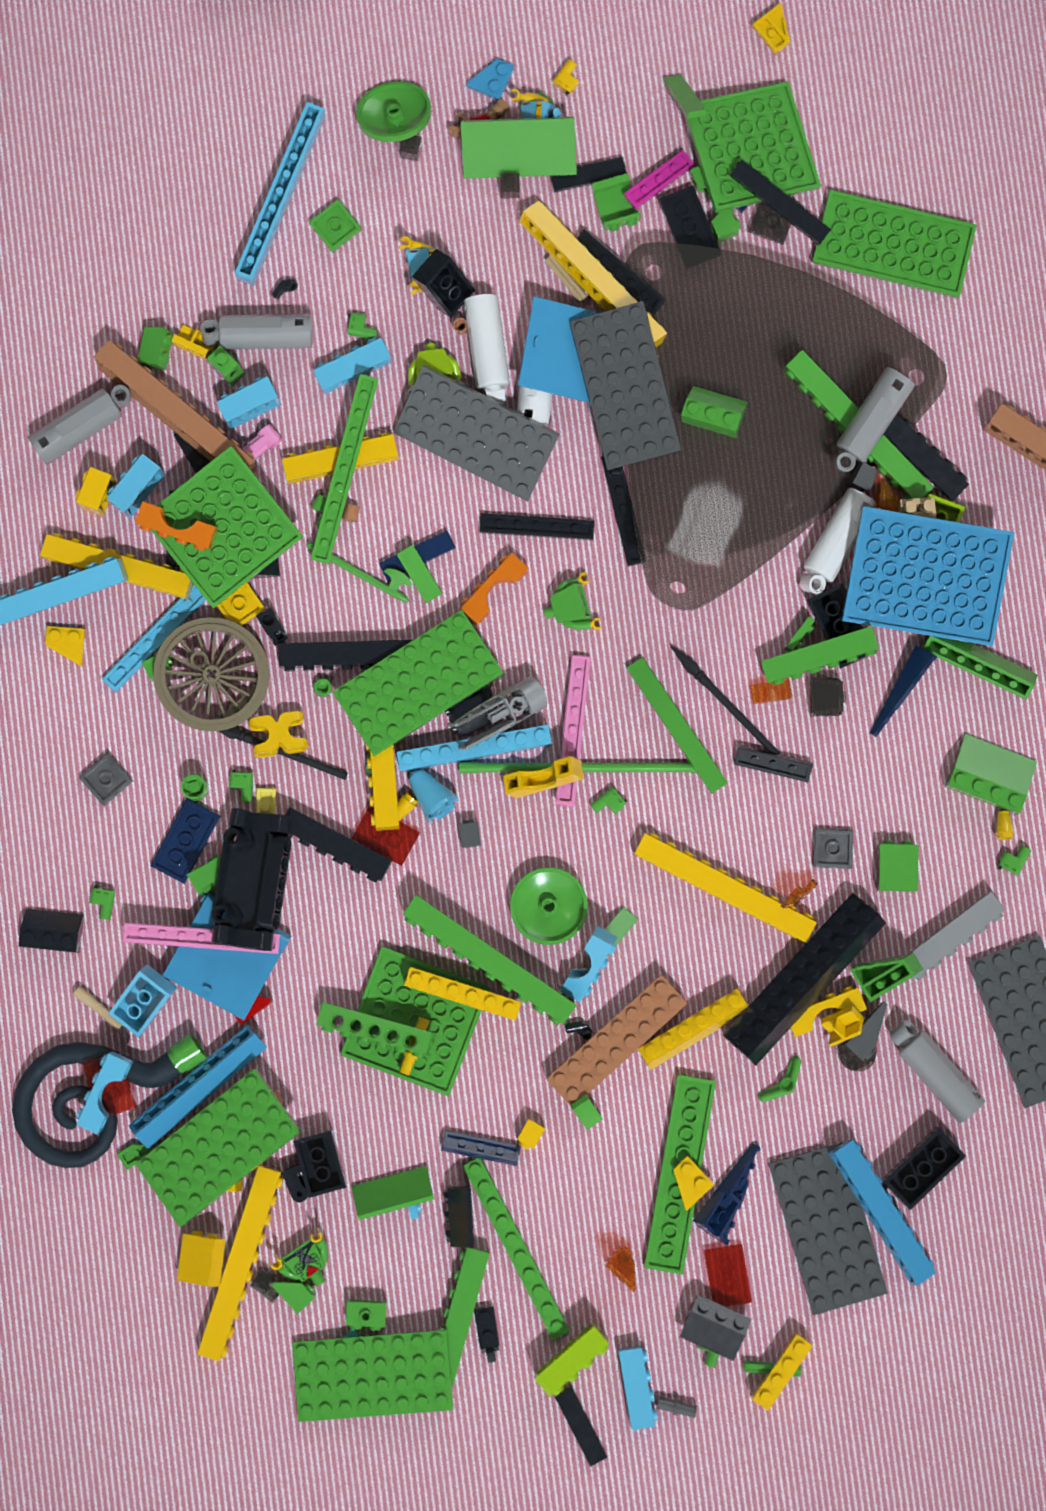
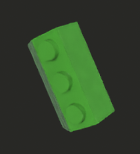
[681,386,748,438]

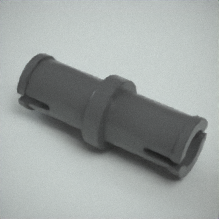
[656,1396,697,1419]

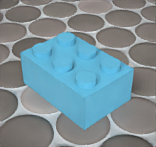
[216,376,281,430]
[107,454,165,519]
[108,964,177,1037]

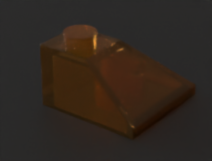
[876,478,899,512]
[604,1245,636,1293]

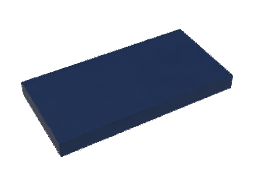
[151,798,221,884]

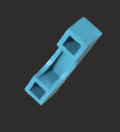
[560,925,617,1003]
[76,1051,133,1135]

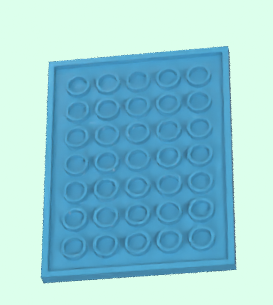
[841,506,1014,646]

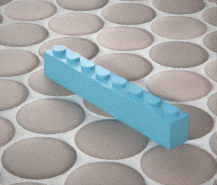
[0,556,129,626]
[397,725,552,773]

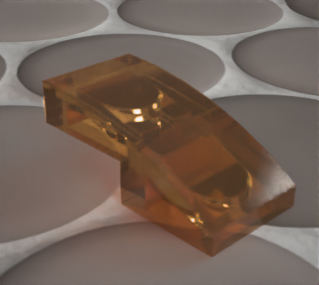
[750,679,793,704]
[781,879,818,908]

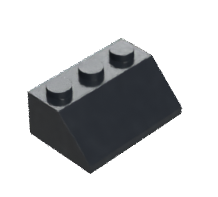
[18,909,84,953]
[444,1185,474,1248]
[679,1295,751,1361]

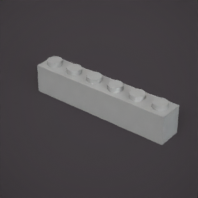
[908,891,1005,981]

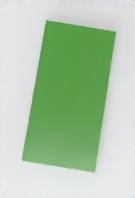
[461,116,577,179]

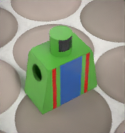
[206,346,245,387]

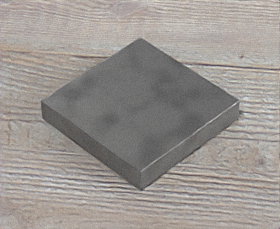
[78,752,133,806]
[813,829,853,869]

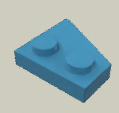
[467,58,515,101]

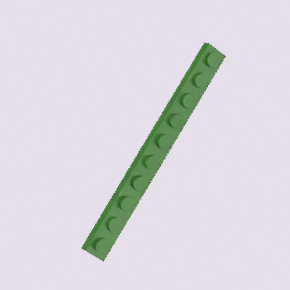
[311,374,379,564]
[463,1158,570,1340]

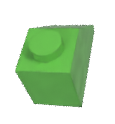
[271,1281,316,1314]

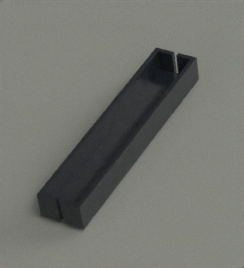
[723,893,886,1066]

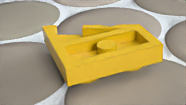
[752,3,791,55]

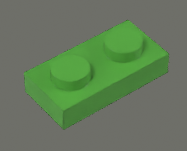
[785,616,815,652]

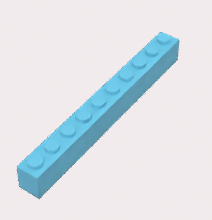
[235,102,326,286]

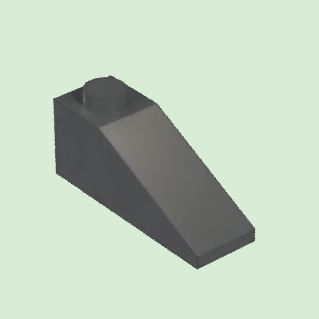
[843,1002,887,1061]

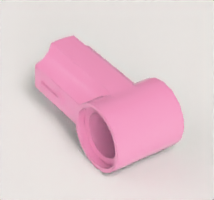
[243,424,282,460]

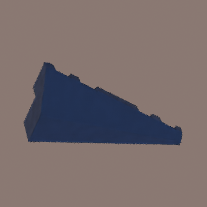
[870,646,937,737]
[693,1143,761,1245]

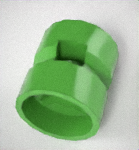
[181,774,209,801]

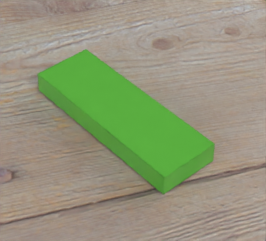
[396,544,442,603]

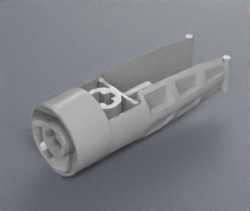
[447,676,547,750]

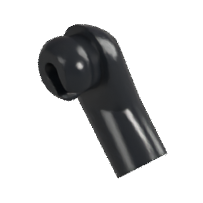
[271,279,298,300]
[565,1021,593,1040]

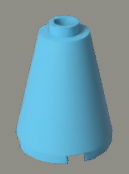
[408,769,459,823]

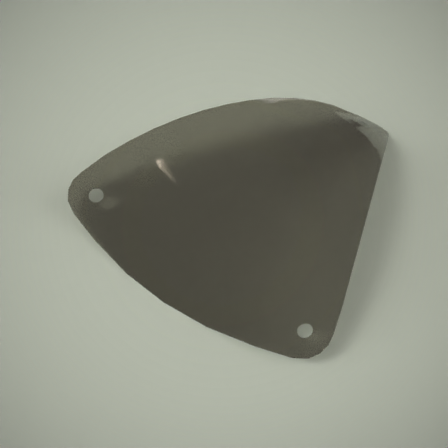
[626,242,947,610]

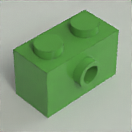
[138,326,173,370]
[346,1300,387,1331]

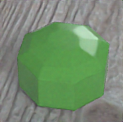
[314,679,332,697]

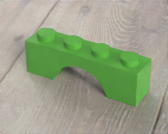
[689,166,741,243]

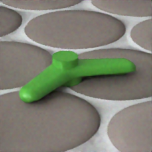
[758,1056,801,1102]

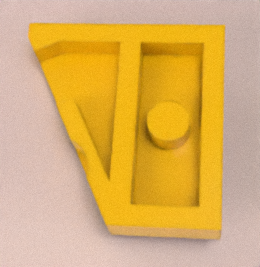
[45,626,86,666]
[673,1156,714,1210]

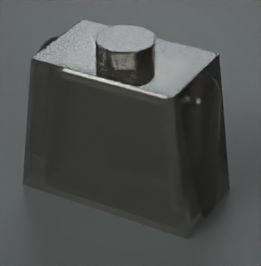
[810,677,846,717]

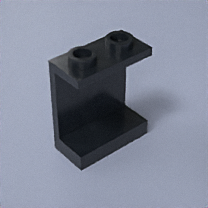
[445,684,502,737]

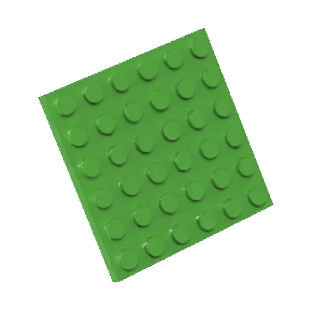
[684,81,821,213]
[151,446,304,609]
[341,946,490,1097]

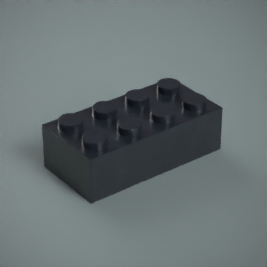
[881,1127,966,1210]

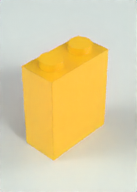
[177,1230,226,1287]

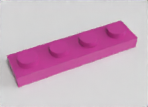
[624,150,695,210]

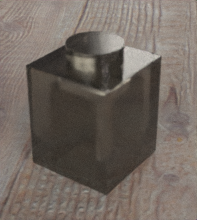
[399,135,422,161]
[501,173,520,199]

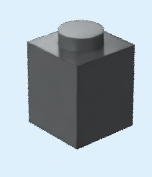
[848,462,880,492]
[459,819,481,848]

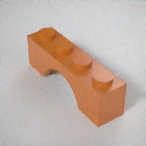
[135,501,218,551]
[460,553,529,627]

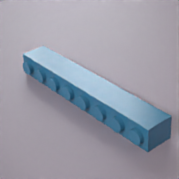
[128,1024,267,1148]
[828,1140,936,1286]

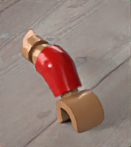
[448,98,510,138]

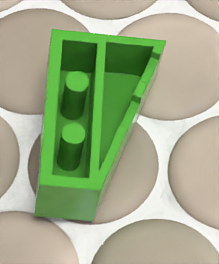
[187,855,221,896]
[850,953,924,1002]

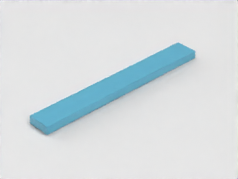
[102,584,206,693]

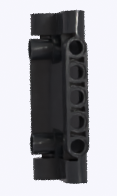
[211,808,292,951]

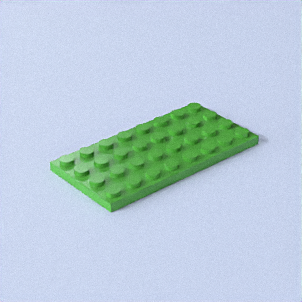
[812,190,977,298]
[332,610,504,757]
[135,1069,302,1227]
[292,1330,454,1422]

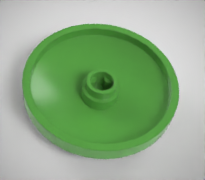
[356,82,432,142]
[510,867,588,945]

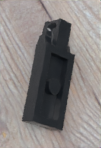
[474,1306,499,1363]

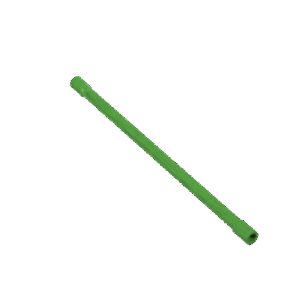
[459,762,696,773]

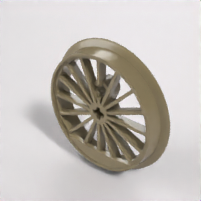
[153,617,269,731]

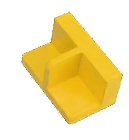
[171,325,215,360]
[821,1005,864,1047]

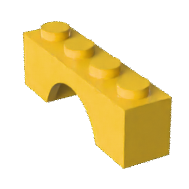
[503,756,584,799]
[790,986,867,1037]
[750,1332,813,1411]

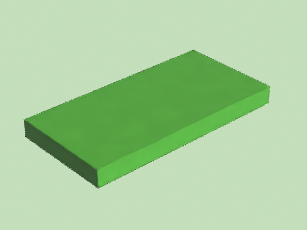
[351,1166,435,1220]

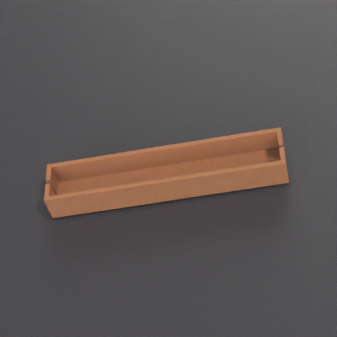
[94,340,256,473]

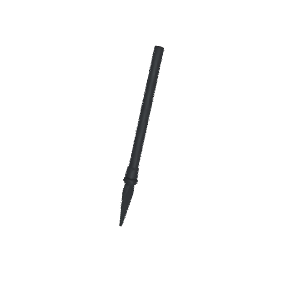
[671,646,780,755]
[219,726,348,780]

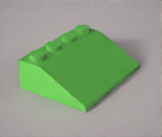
[945,734,1037,815]

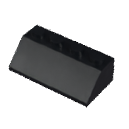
[808,583,867,669]

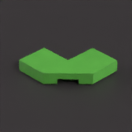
[117,1143,156,1170]

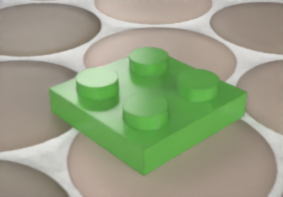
[309,200,362,253]

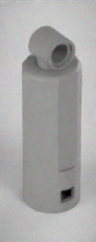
[200,314,313,349]
[833,367,915,472]
[27,385,132,466]
[890,1020,985,1123]

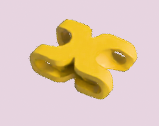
[248,711,309,758]

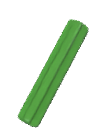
[743,1361,801,1377]

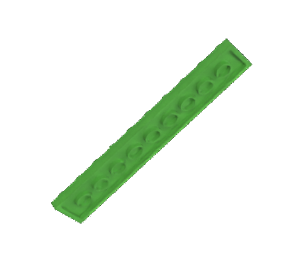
[644,1074,716,1275]

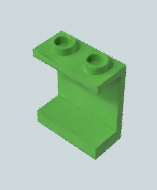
[591,173,641,232]
[877,840,919,892]

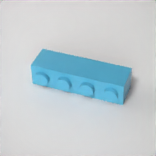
[313,338,392,395]
[618,1346,658,1431]

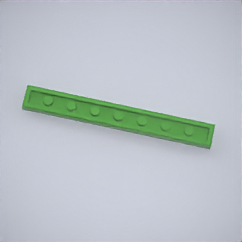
[626,657,728,794]

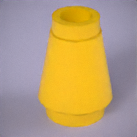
[398,792,418,821]
[995,811,1014,840]

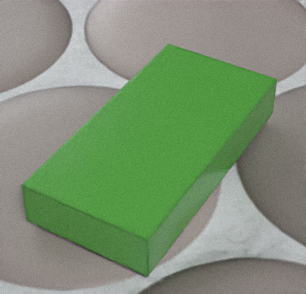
[570,1095,603,1130]

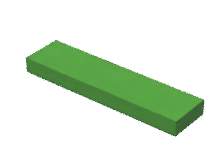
[664,74,706,119]

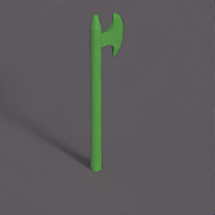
[306,542,412,602]

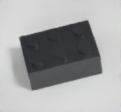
[412,249,475,318]
[293,1130,348,1198]

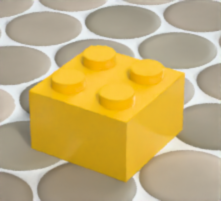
[75,467,117,517]

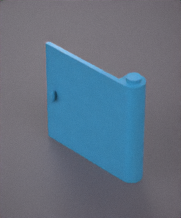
[517,296,599,407]
[162,892,292,1020]

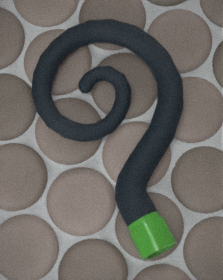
[12,1033,208,1168]

